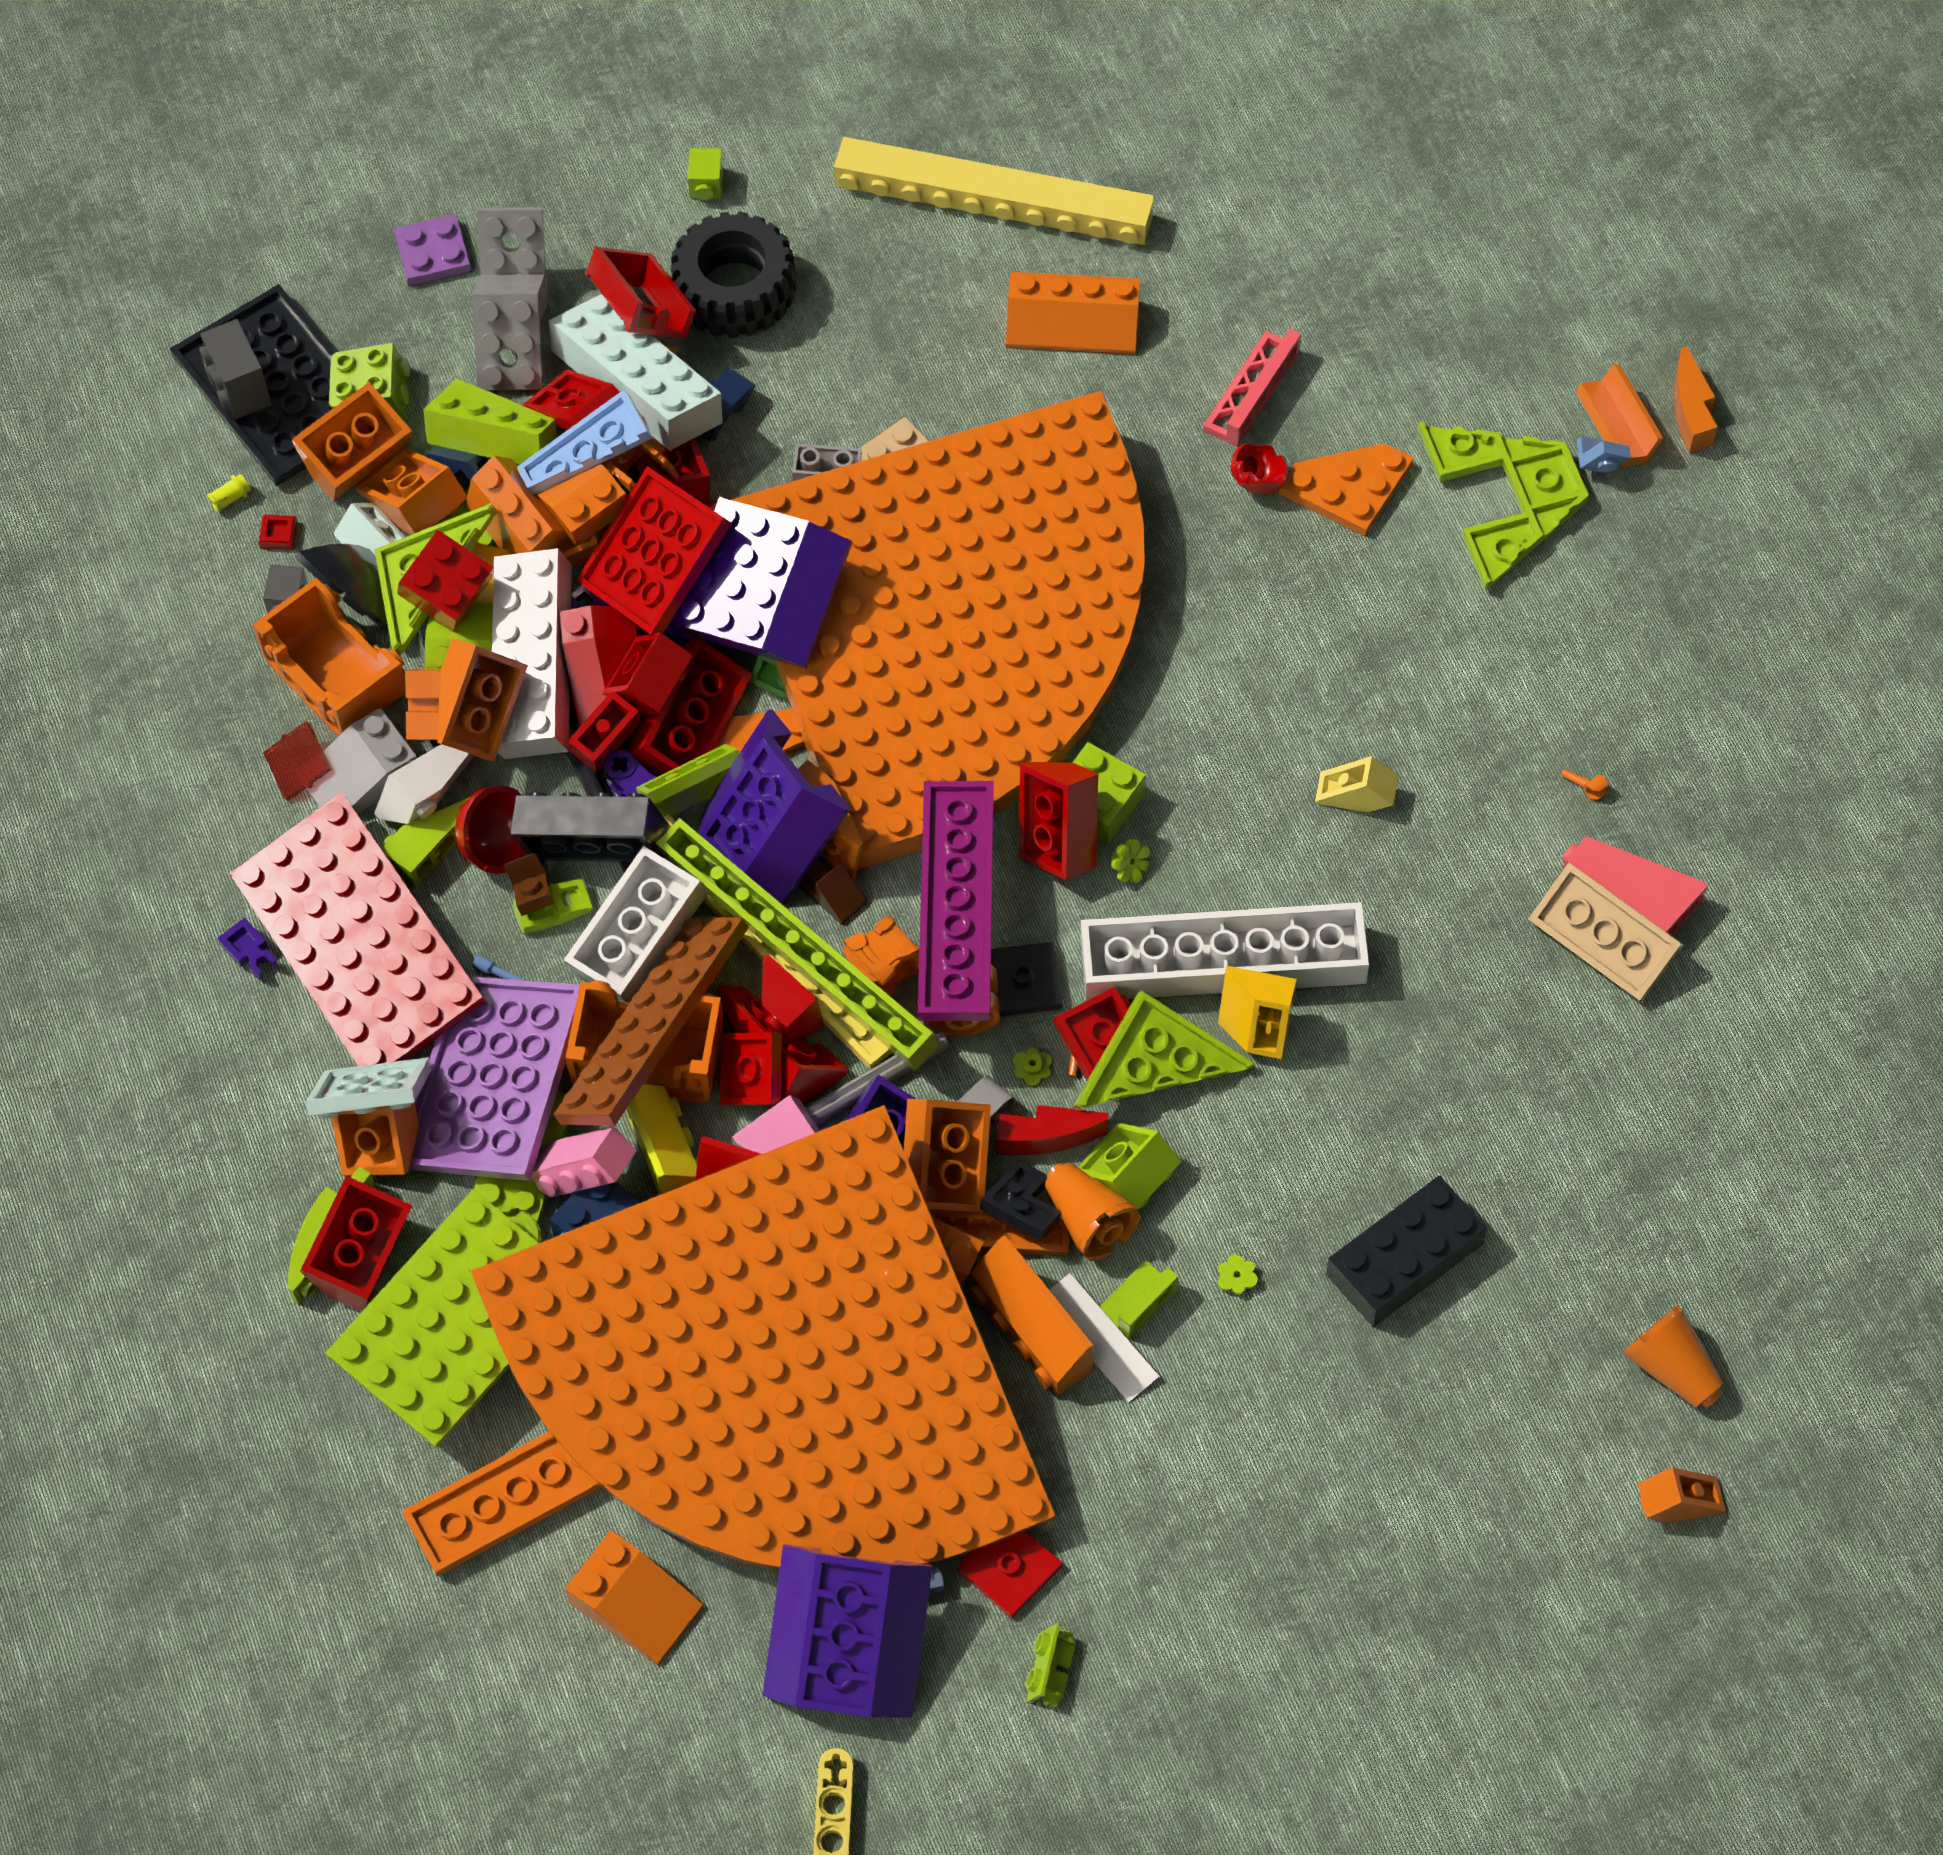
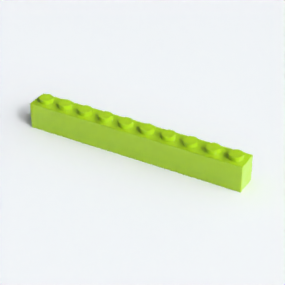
[656,818,939,1071]

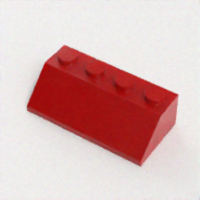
[627,637,752,777]

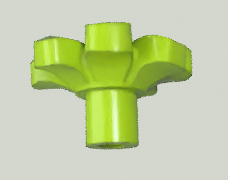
[1111,839,1150,883]

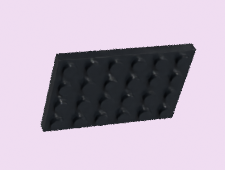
[169,284,335,486]

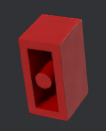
[568,690,641,774]

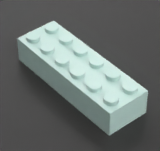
[549,294,722,451]

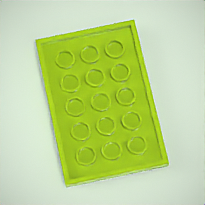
[325,1189,539,1449]

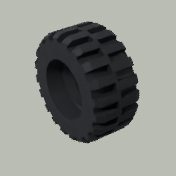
[671,212,796,338]

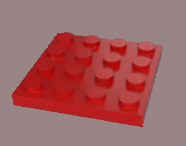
[576,466,732,635]

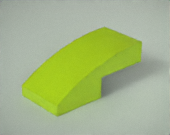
[513,878,593,934]

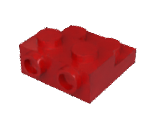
[1053,987,1131,1081]

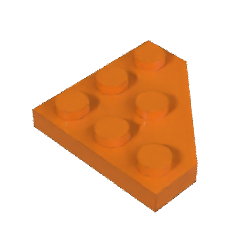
[1278,443,1414,536]

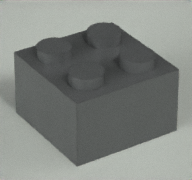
[199,319,272,420]

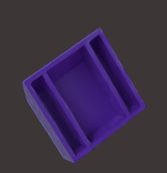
[673,497,853,669]

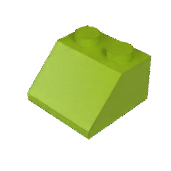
[425,603,493,668]
[1078,1123,1181,1209]

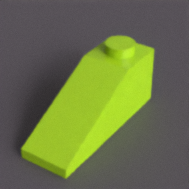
[381,798,468,889]

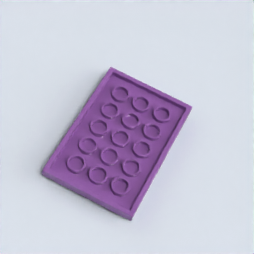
[409,976,580,1181]

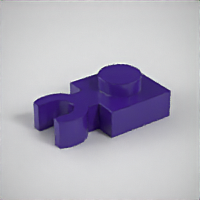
[217,917,278,980]

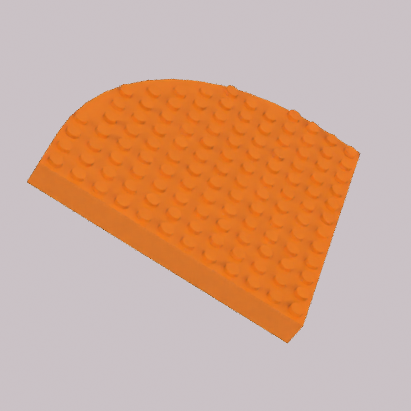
[731,391,1145,870]
[471,1105,1055,1570]

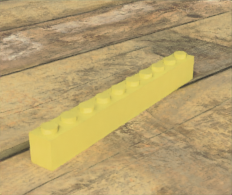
[834,137,1154,245]

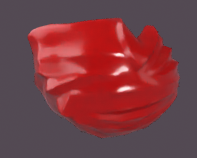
[1230,444,1288,495]

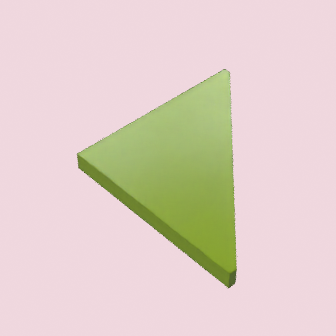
[374,503,497,655]
[1073,990,1255,1109]

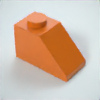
[1637,1467,1726,1523]

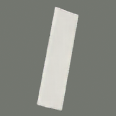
[1050,1273,1159,1402]

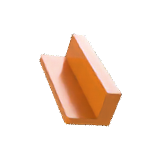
[1575,364,1663,467]

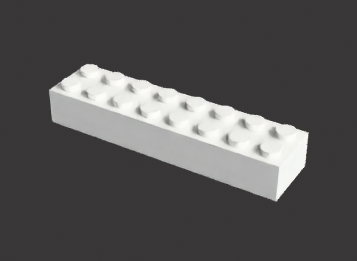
[1081,902,1369,1001]

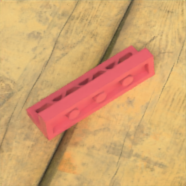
[1203,328,1301,447]

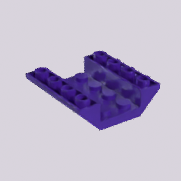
[699,709,850,905]
[762,1544,933,1718]

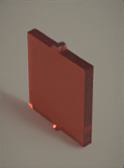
[263,721,332,801]

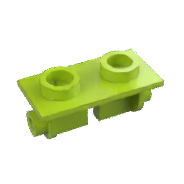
[1026,1623,1076,1707]

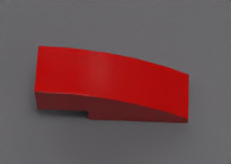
[996,1105,1109,1156]

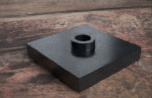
[991,942,1062,1016]

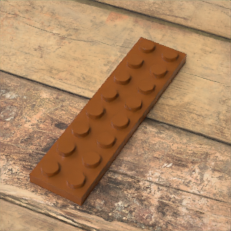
[554,917,749,1126]

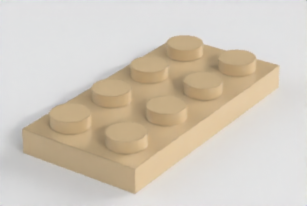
[1528,862,1684,1001]

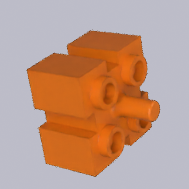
[405,668,441,740]

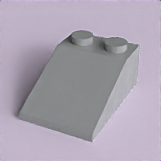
[298,708,417,813]

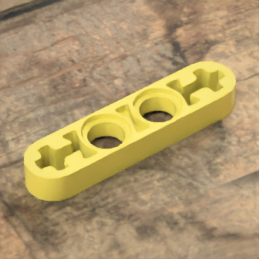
[814,1748,854,1855]

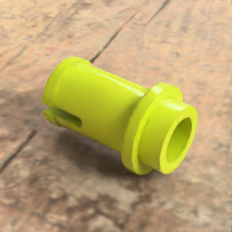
[206,474,251,513]

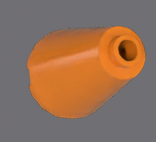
[1045,1163,1141,1261]
[1623,1305,1723,1408]

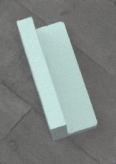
[334,503,406,556]

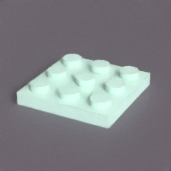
[305,1057,431,1118]

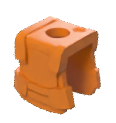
[600,438,680,493]
[843,915,919,996]

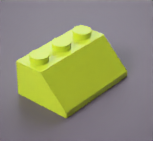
[626,1084,698,1195]

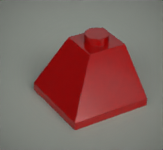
[762,954,824,1041]

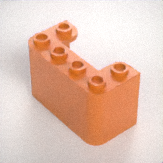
[252,578,406,737]
[565,980,724,1103]

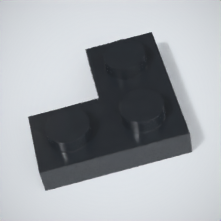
[980,1160,1061,1242]

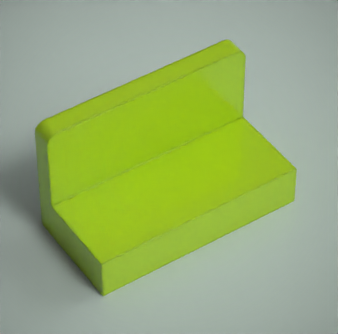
[1100,1261,1179,1339]

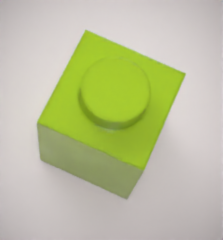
[688,148,724,200]

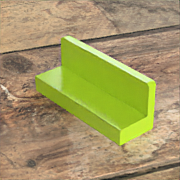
[636,744,739,817]

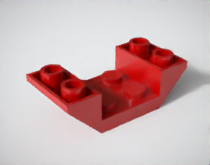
[522,369,646,430]

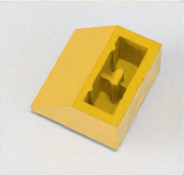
[1218,966,1297,1059]

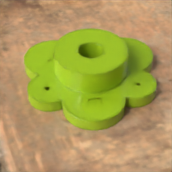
[1013,1048,1052,1087]
[1217,1254,1258,1295]

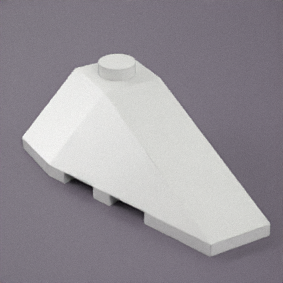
[374,744,474,824]

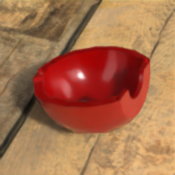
[454,785,526,875]

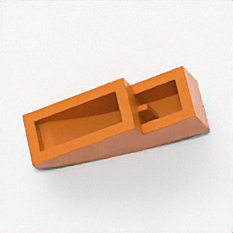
[1674,346,1717,453]

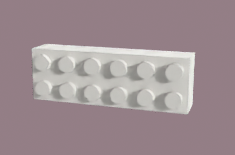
[492,549,572,759]

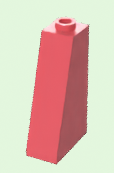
[1562,836,1708,936]

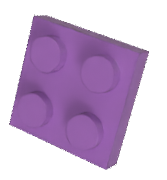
[393,214,471,286]

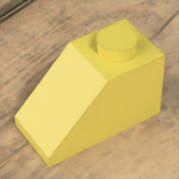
[1315,756,1399,813]

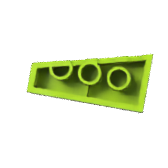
[423,378,557,464]

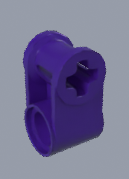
[605,750,656,797]

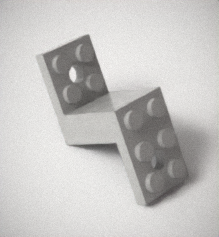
[472,207,548,390]

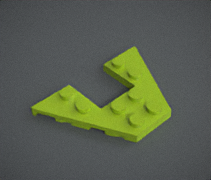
[1418,421,1589,590]

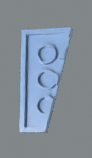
[517,390,653,495]

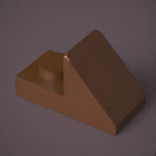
[504,853,554,916]
[798,855,866,925]

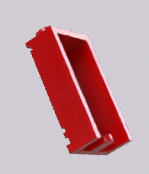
[585,247,696,339]

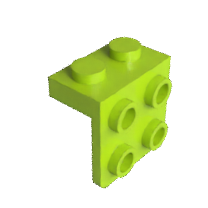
[329,343,410,419]

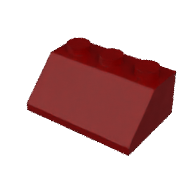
[1018,762,1099,880]
[300,1176,412,1312]

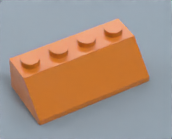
[1006,272,1140,355]
[969,1235,1093,1396]

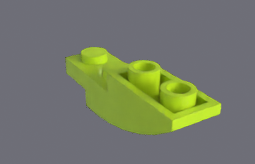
[287,1166,376,1305]

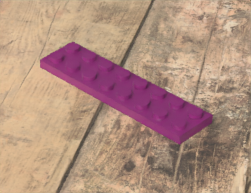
[918,781,994,1021]

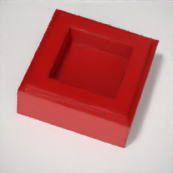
[258,514,297,550]

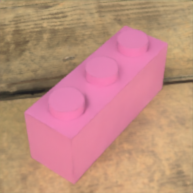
[531,1126,636,1198]

